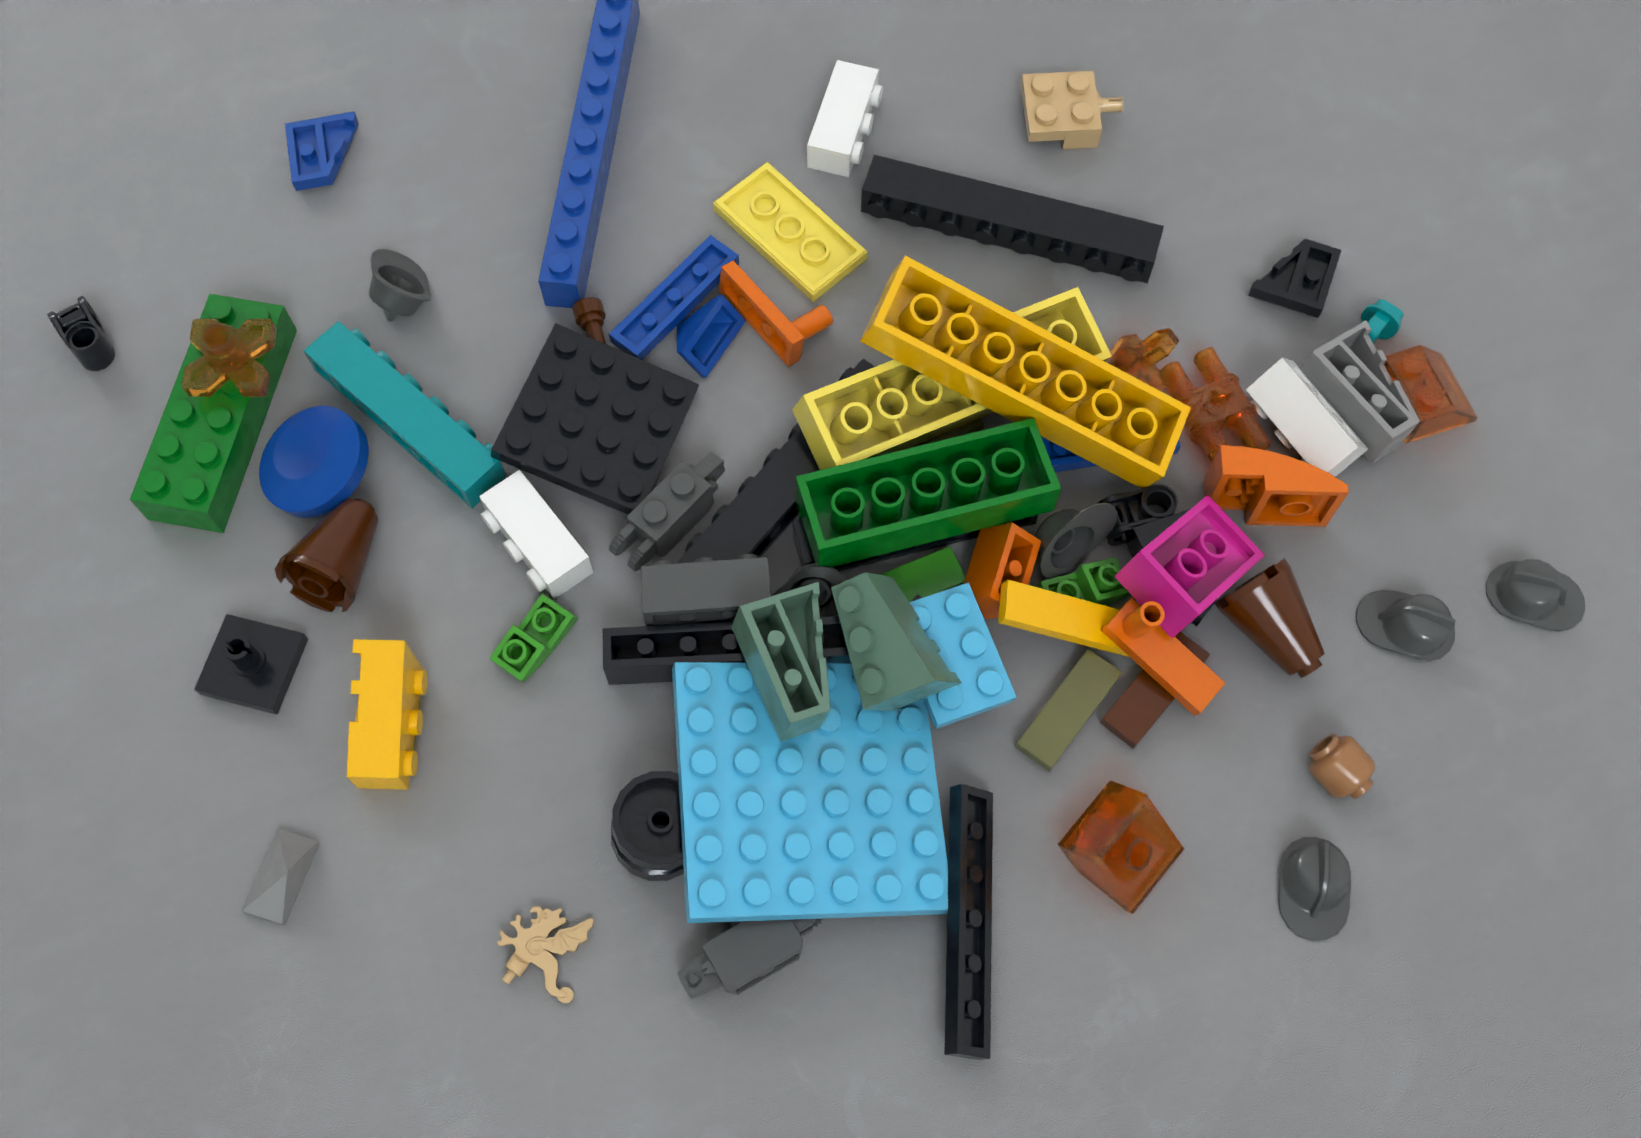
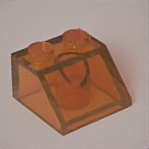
[1384,345,1478,444]
[1057,780,1184,914]

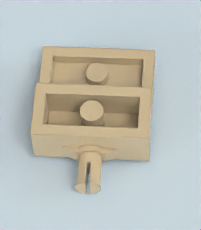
[1021,71,1123,149]

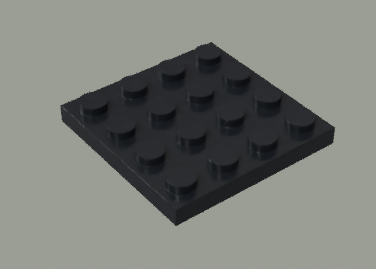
[491,323,699,515]

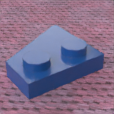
[285,111,359,191]

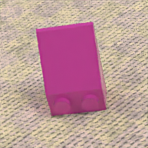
[1114,495,1265,638]

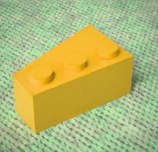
[347,639,428,790]

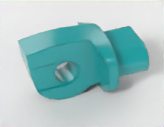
[1361,299,1404,344]

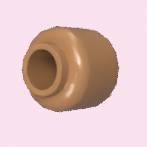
[1309,734,1375,799]

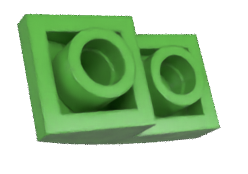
[1036,557,1130,606]
[489,593,578,682]

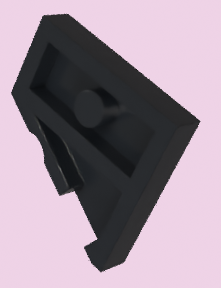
[1248,239,1341,318]

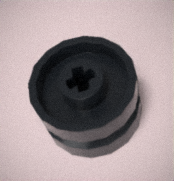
[611,771,684,881]

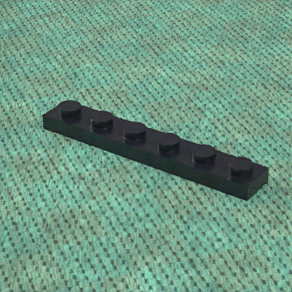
[944,784,993,1060]

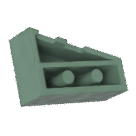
[831,572,962,711]
[731,582,831,742]

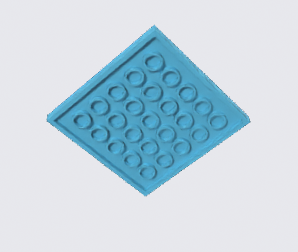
[672,662,948,923]

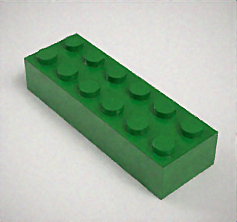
[130,294,297,533]
[795,418,1061,567]

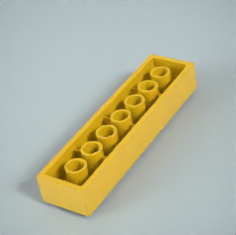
[860,255,1191,489]

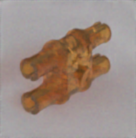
[1159,347,1272,463]

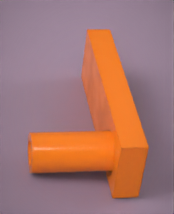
[718,260,833,367]
[1101,597,1225,716]

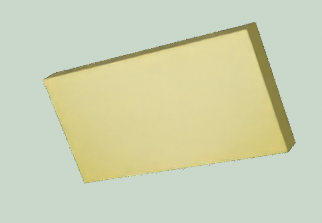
[713,162,868,302]

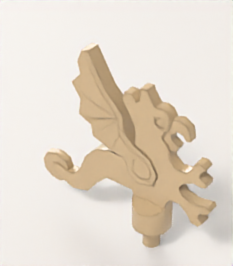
[497,906,594,1004]

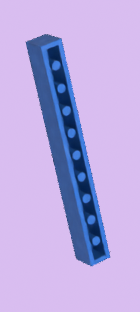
[538,0,640,308]

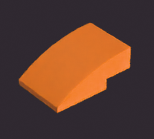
[1203,445,1349,527]

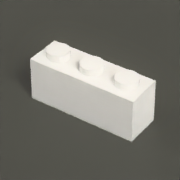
[807,60,883,177]
[1246,358,1368,477]
[479,469,594,600]

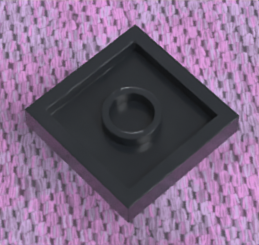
[194,614,308,715]

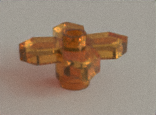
[181,319,277,397]
[1109,328,1180,392]

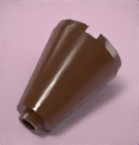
[274,499,378,612]
[1215,558,1325,678]

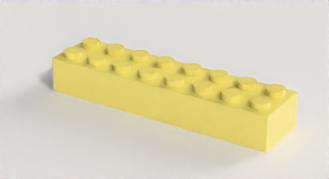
[792,287,1112,470]

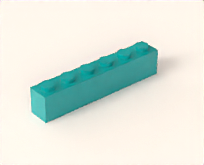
[303,321,506,509]

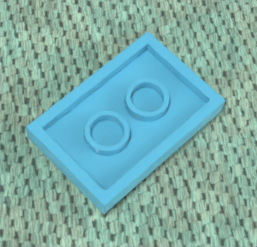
[909,582,1017,729]

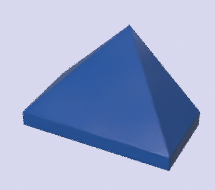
[677,295,746,378]

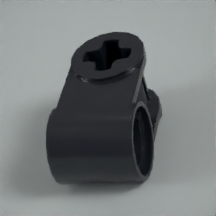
[47,295,115,371]
[1097,484,1178,546]

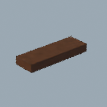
[1100,632,1210,749]

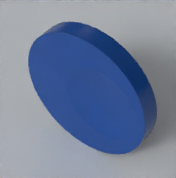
[259,406,369,518]

